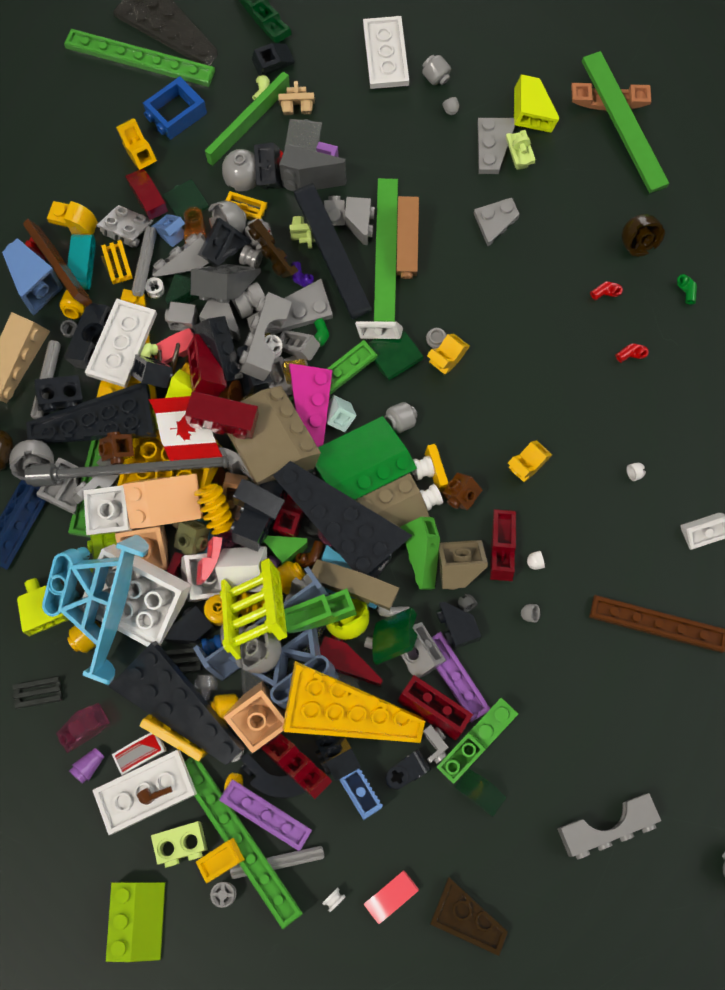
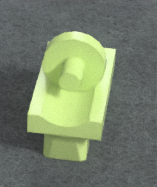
[506,130,535,170]
[290,216,315,249]

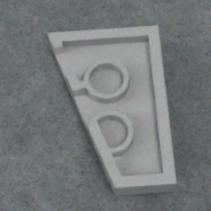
[477,118,516,174]

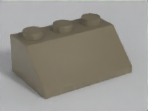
[355,473,430,528]

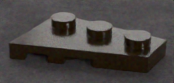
[248,218,298,278]
[430,877,508,956]

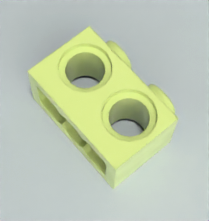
[151,821,208,868]

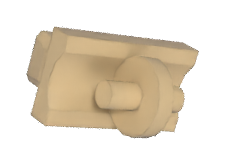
[278,81,315,115]

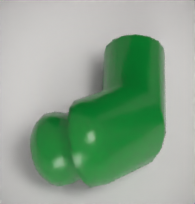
[677,274,697,305]
[314,318,329,347]

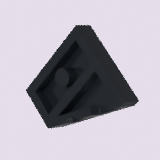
[198,218,252,266]

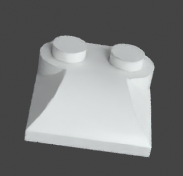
[83,485,132,535]
[181,552,221,602]

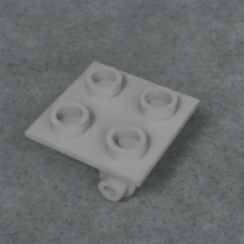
[97,205,153,248]

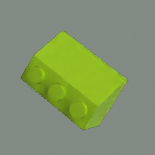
[106,882,166,962]

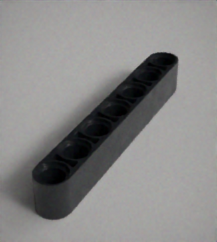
[293,183,372,320]

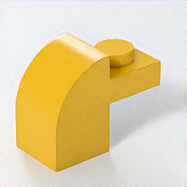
[116,118,157,170]
[47,201,98,235]
[427,334,470,374]
[508,440,552,482]

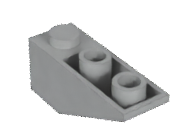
[152,232,209,277]

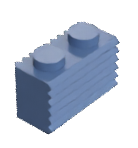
[339,768,383,820]

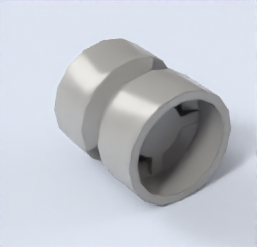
[232,282,265,319]

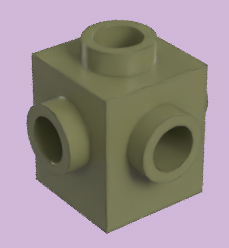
[174,520,210,555]

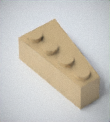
[0,312,50,403]

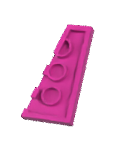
[289,363,332,447]

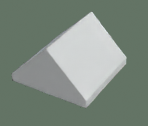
[215,546,267,593]

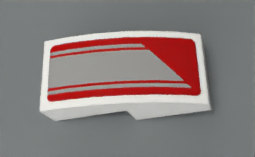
[112,733,167,776]

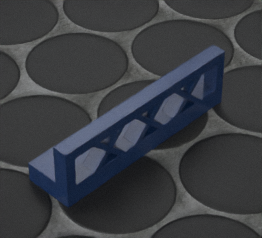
[0,480,46,570]

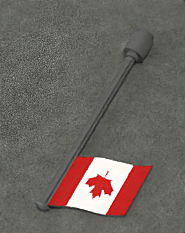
[25,396,229,487]

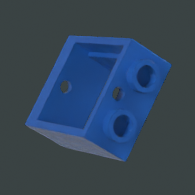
[143,76,207,140]

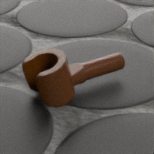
[137,786,173,805]

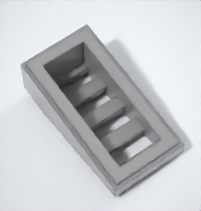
[276,330,320,361]

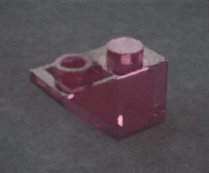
[56,703,110,753]

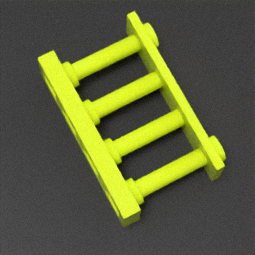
[220,558,287,660]

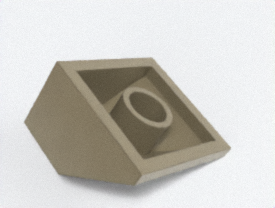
[438,540,488,590]

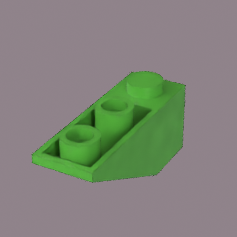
[401,517,440,590]

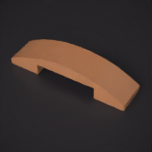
[571,83,651,110]

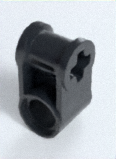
[386,749,432,790]

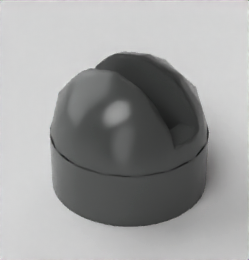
[60,320,77,338]
[458,594,478,612]

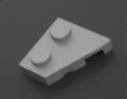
[36,458,79,515]

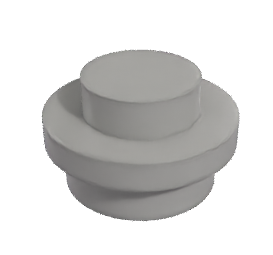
[426,328,447,348]

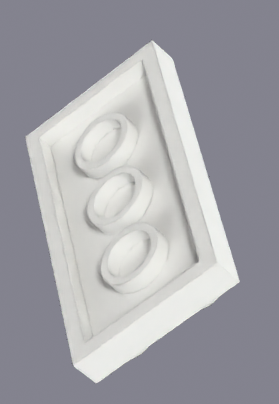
[363,16,409,89]
[85,298,157,388]
[92,750,197,835]

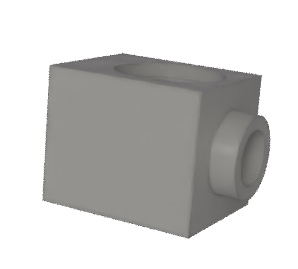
[165,302,198,333]

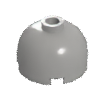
[222,149,257,191]
[209,201,247,234]
[9,439,54,480]
[235,624,281,674]

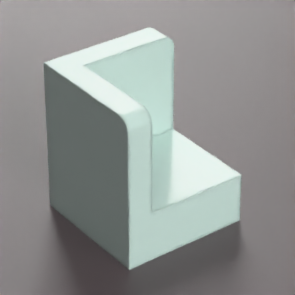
[326,395,357,432]

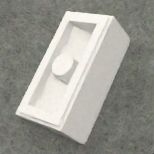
[355,321,403,339]
[680,513,725,550]

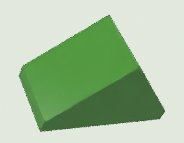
[263,535,308,565]

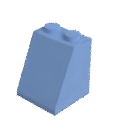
[2,238,63,315]

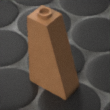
[396,196,419,279]

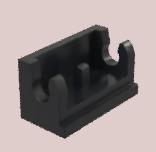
[254,142,282,189]

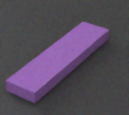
[432,632,490,723]
[219,779,312,851]

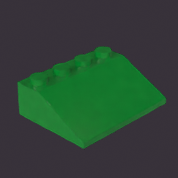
[314,416,417,500]

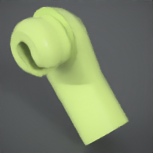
[252,75,270,100]
[140,343,158,357]

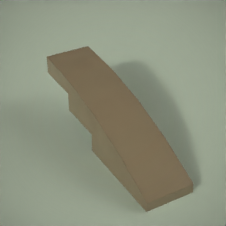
[311,559,399,611]

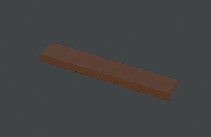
[23,219,92,307]
[589,595,725,653]

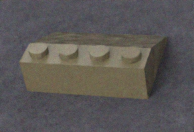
[227,386,321,485]

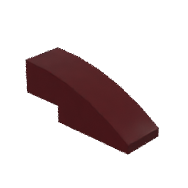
[125,168,168,220]
[490,509,516,581]

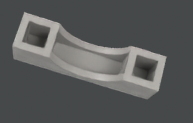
[239,292,292,381]
[558,793,661,860]

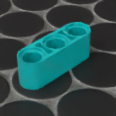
[67,234,96,290]

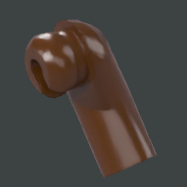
[295,540,325,567]

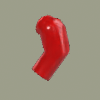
[25,237,47,262]
[590,281,623,300]
[615,343,649,363]

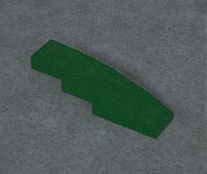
[239,0,292,43]

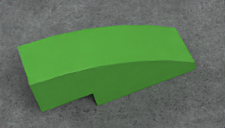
[284,589,357,633]

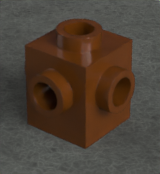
[98,432,134,465]
[442,473,483,510]

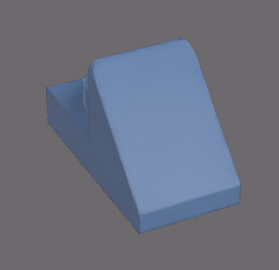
[152,214,187,247]

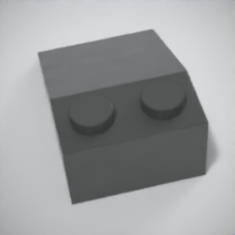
[279,144,347,191]
[191,263,261,303]

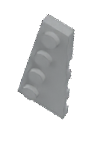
[247,279,333,336]

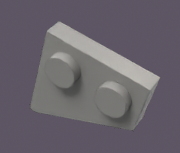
[474,198,519,246]

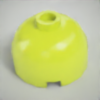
[326,598,369,640]

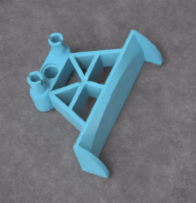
[42,535,149,685]

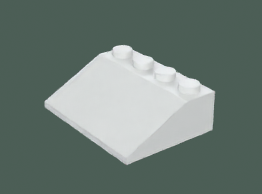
[78,544,192,647]

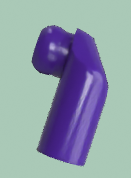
[291,262,314,287]

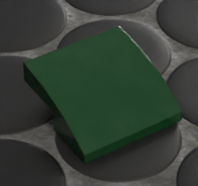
[367,330,424,380]
[372,607,418,665]

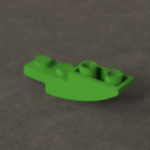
[437,697,519,784]

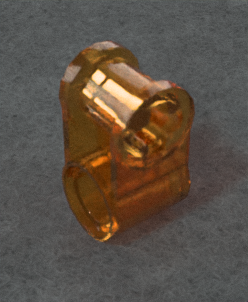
[184,207,207,244]

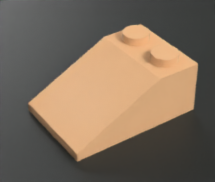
[123,473,203,529]

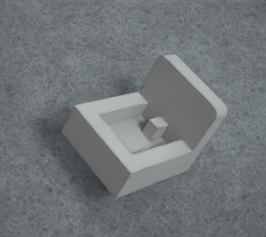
[324,196,345,225]
[423,725,449,764]

